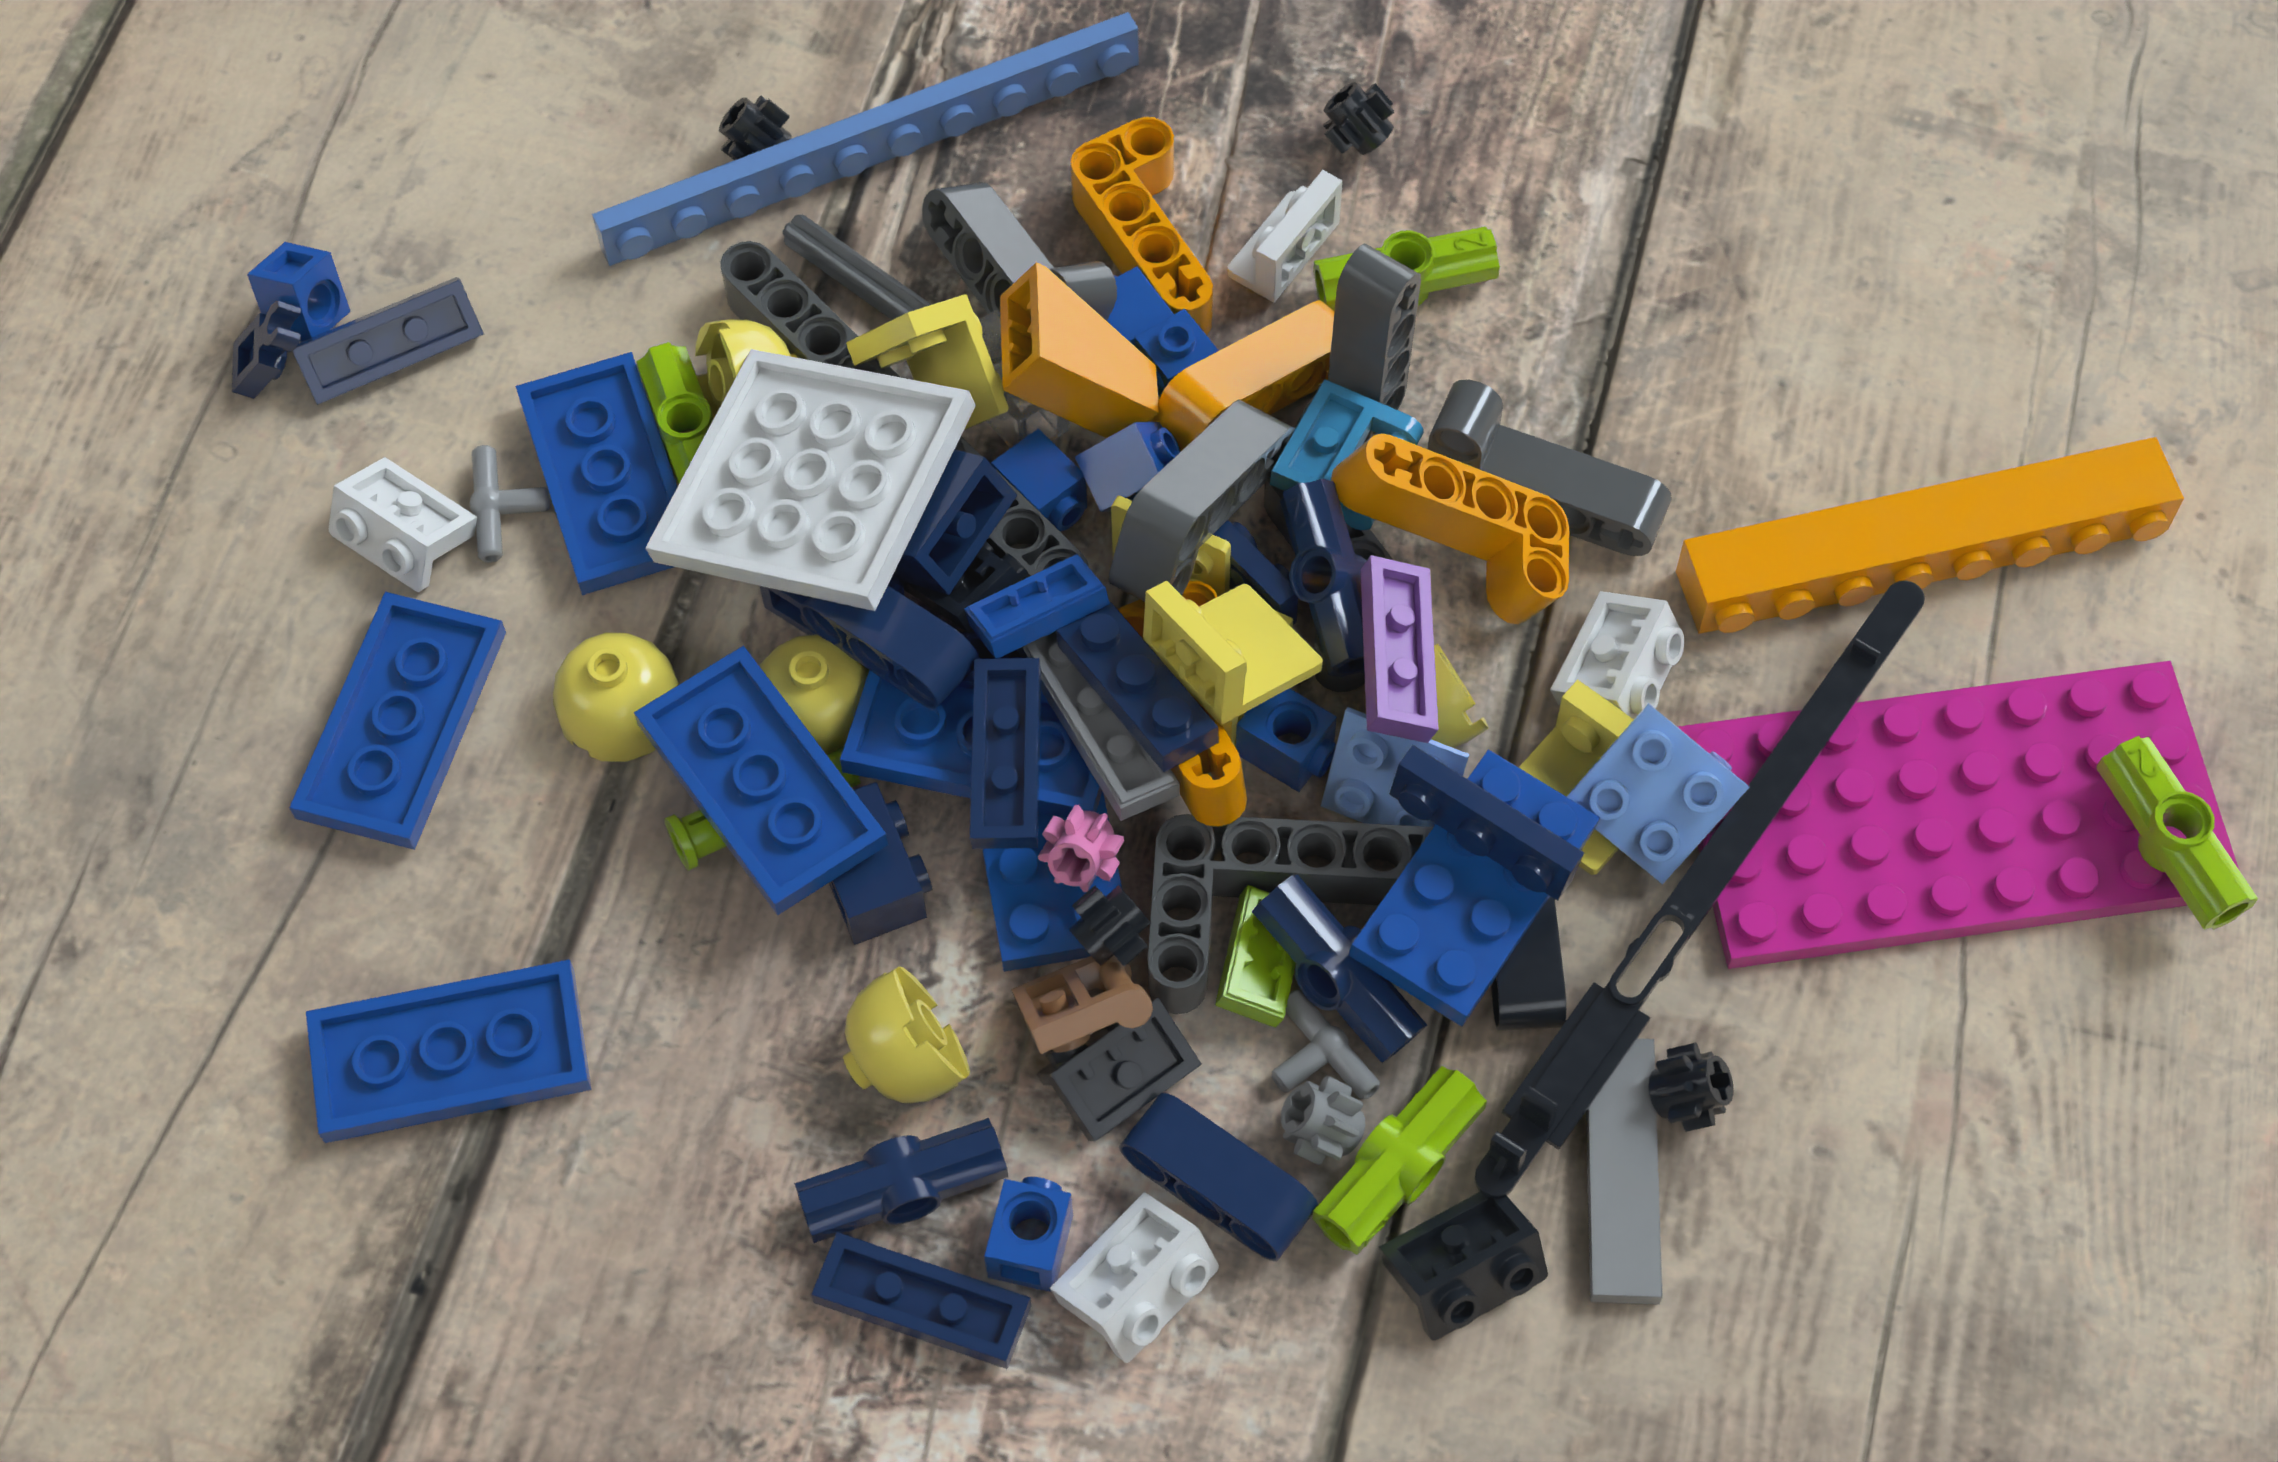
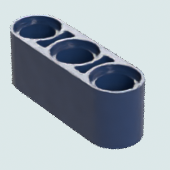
[800,586,980,709]
[1119,1093,1318,1261]

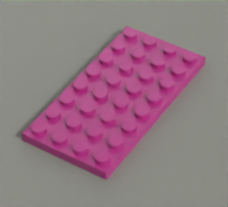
[1677,660,2239,969]

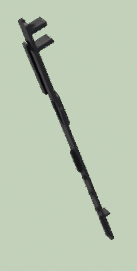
[1475,581,1925,1199]

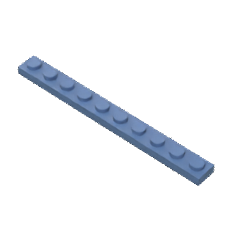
[592,12,1139,266]

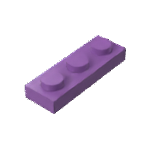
[1361,555,1439,743]

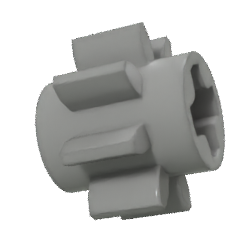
[1281,1075,1365,1165]

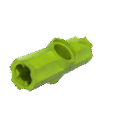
[1313,226,1500,311]
[636,342,713,485]
[2096,736,2258,930]
[1312,1066,1487,1255]

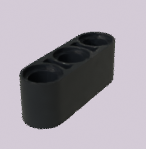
[1490,896,1567,1031]

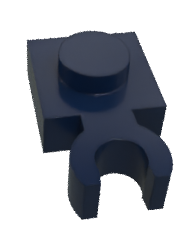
[232,301,301,399]

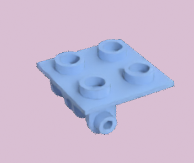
[1566,703,1750,884]
[1321,707,1470,827]

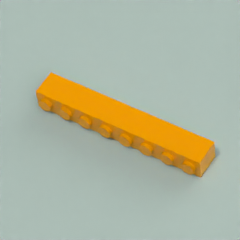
[1676,437,2184,634]

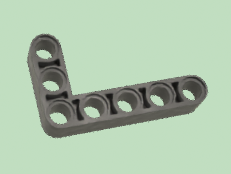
[1148,814,1433,1014]

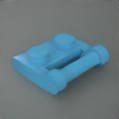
[1270,379,1424,530]

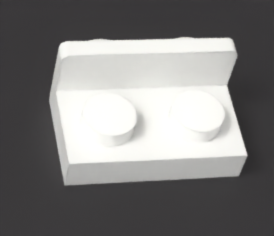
[1228,170,1342,303]
[328,457,477,592]
[1550,591,1684,719]
[1050,1192,1219,1363]

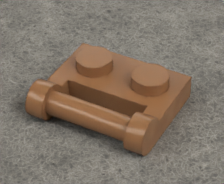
[1011,956,1153,1054]

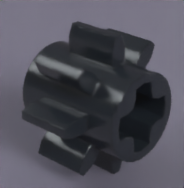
[1323,82,1394,155]
[719,95,791,160]
[1069,885,1151,967]
[1648,1043,1734,1132]

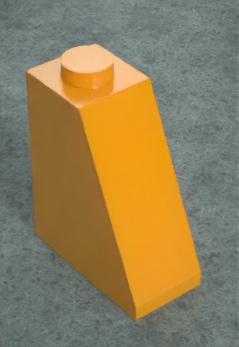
[1000,262,1159,438]

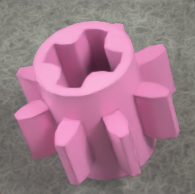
[1038,805,1124,892]

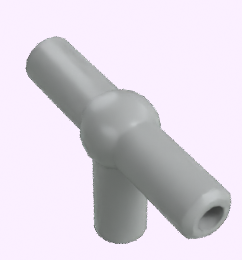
[470,445,550,562]
[1272,990,1380,1099]

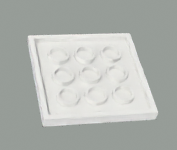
[646,349,976,611]

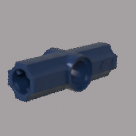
[1280,479,1367,677]
[1252,874,1427,1063]
[794,1118,1008,1243]

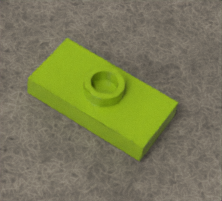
[1215,885,1296,1028]

